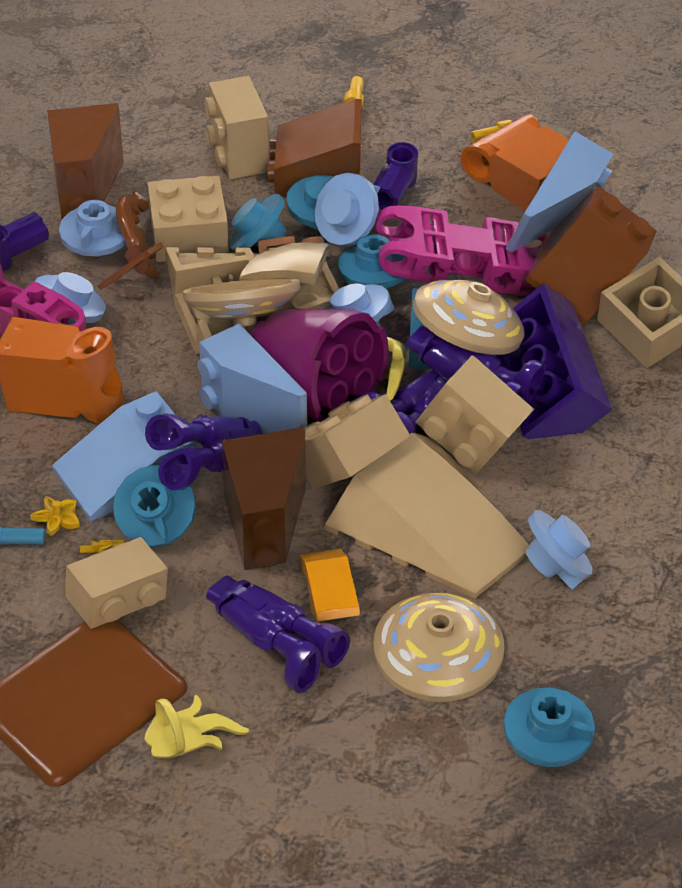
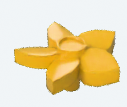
[30,496,80,537]
[80,540,124,554]

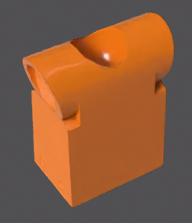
[460,114,570,212]
[0,317,126,424]

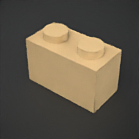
[65,537,168,629]

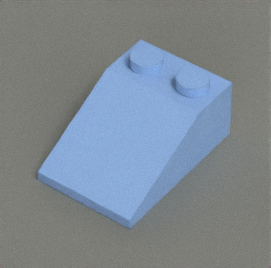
[505,131,613,252]
[197,324,307,434]
[52,391,197,522]

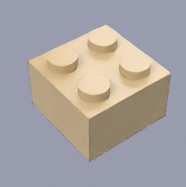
[204,76,269,180]
[147,176,229,262]
[597,256,682,369]
[416,355,534,475]
[304,394,410,489]

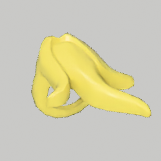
[385,337,408,401]
[144,695,249,759]

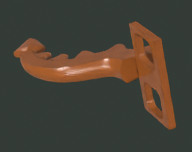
[97,191,164,290]

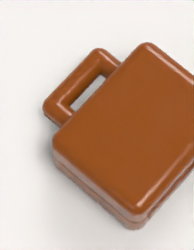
[0,620,187,787]

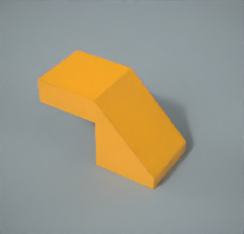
[299,548,360,622]

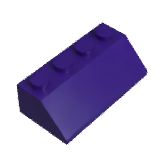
[497,283,612,439]

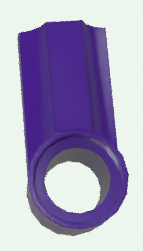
[373,142,418,210]
[0,212,49,272]

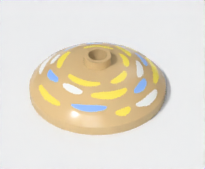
[183,278,300,326]
[412,280,524,355]
[373,593,504,702]

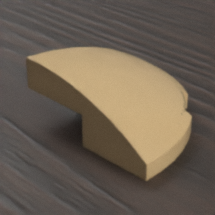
[239,242,330,285]

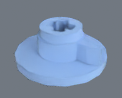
[315,172,380,246]
[59,200,126,257]
[35,272,106,325]
[327,283,395,326]
[526,510,593,590]

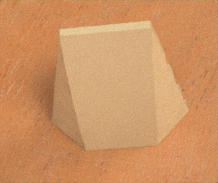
[165,247,339,354]
[325,433,530,599]

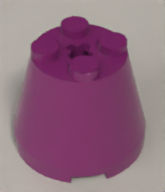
[252,309,389,423]

